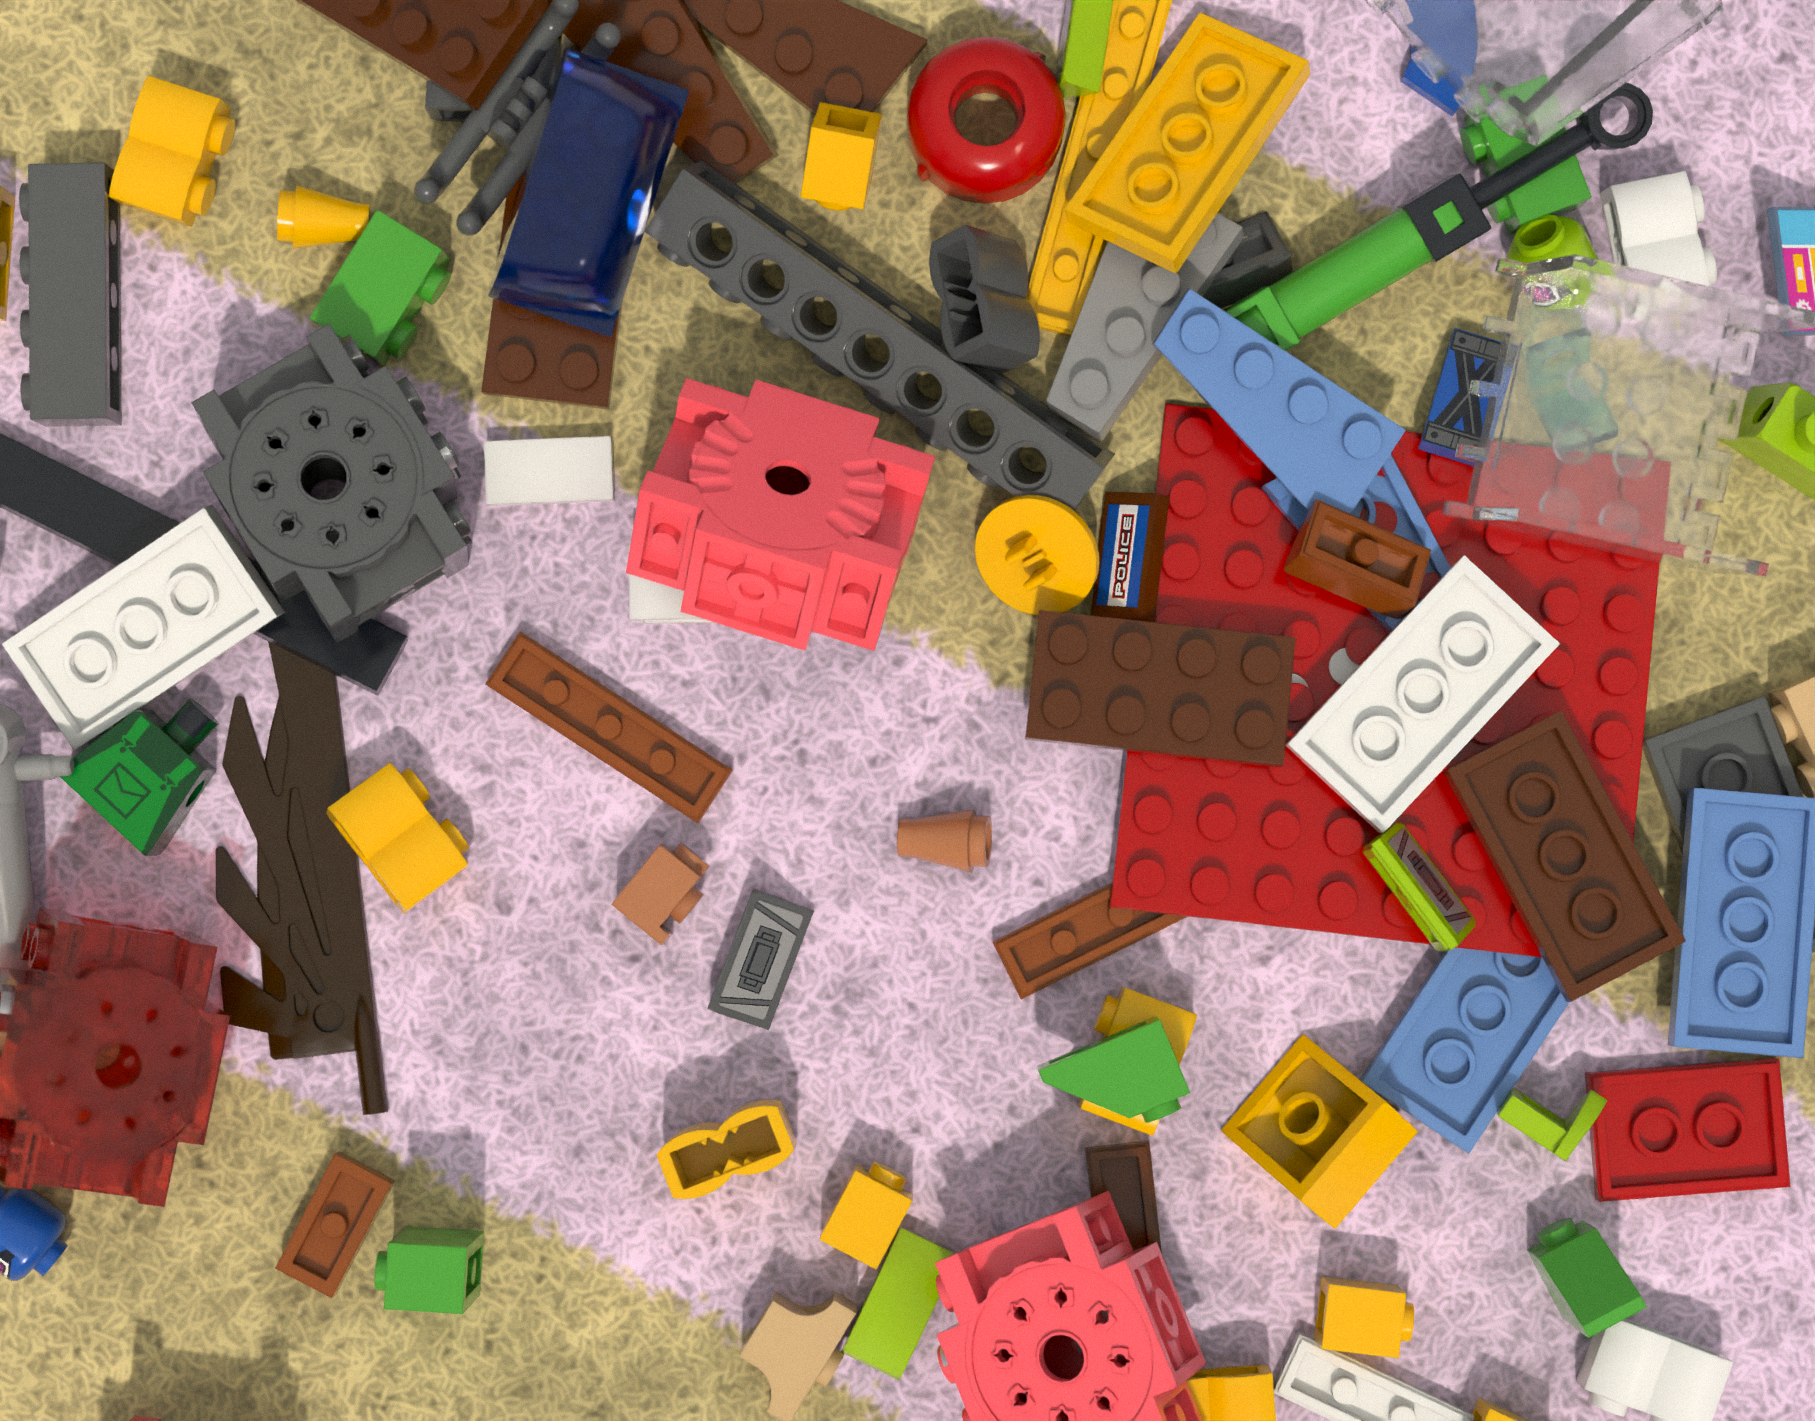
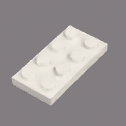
[2,505,285,751]
[1285,555,1560,833]

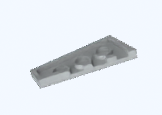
[1046,213,1244,441]

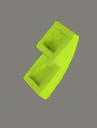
[841,1228,954,1380]

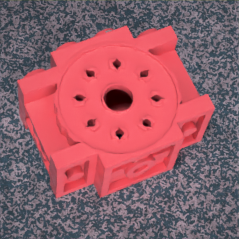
[626,378,936,651]
[935,1190,1206,1421]

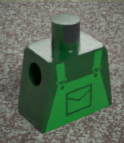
[59,698,219,856]

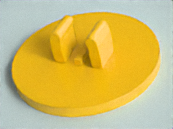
[975,495,1099,615]

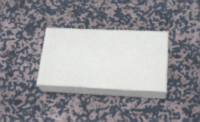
[484,436,615,506]

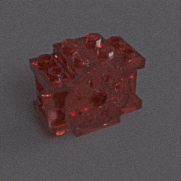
[0,907,230,1207]

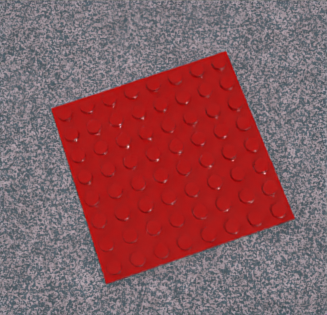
[1110,404,1669,958]

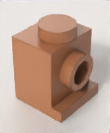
[611,842,710,945]

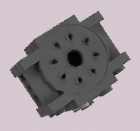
[191,324,473,643]

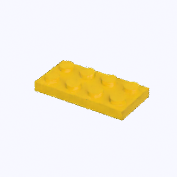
[1064,12,1311,274]

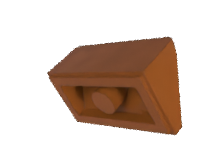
[1284,499,1431,619]

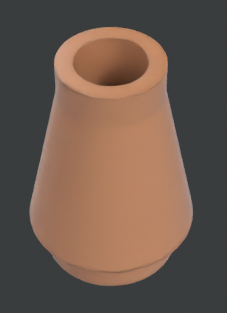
[897,809,992,873]

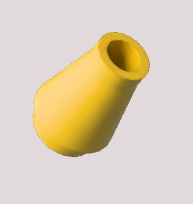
[277,185,370,249]

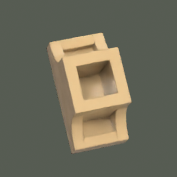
[739,1291,857,1421]

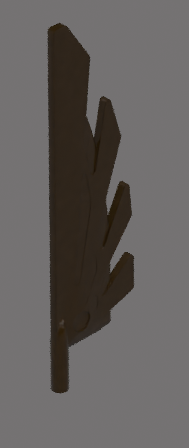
[216,642,388,1115]

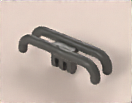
[414,0,621,236]

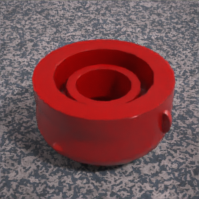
[906,37,1066,204]

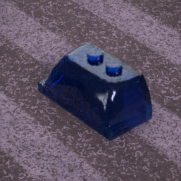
[486,47,689,337]

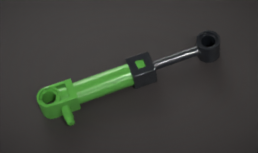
[1223,83,1653,351]

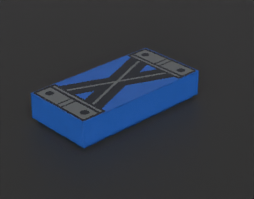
[1418,328,1516,468]

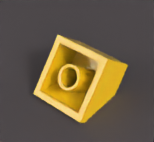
[1220,1034,1418,1229]

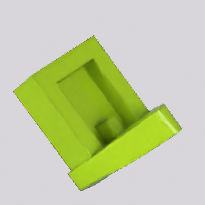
[1497,1087,1607,1162]

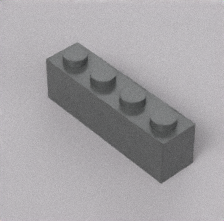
[19,163,122,427]

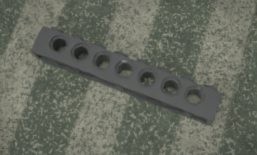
[644,160,1115,511]

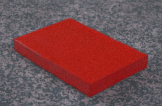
[1585,1058,1791,1202]

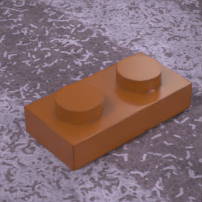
[275,1151,396,1298]

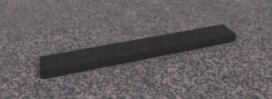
[0,433,408,696]

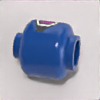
[0,1184,68,1281]

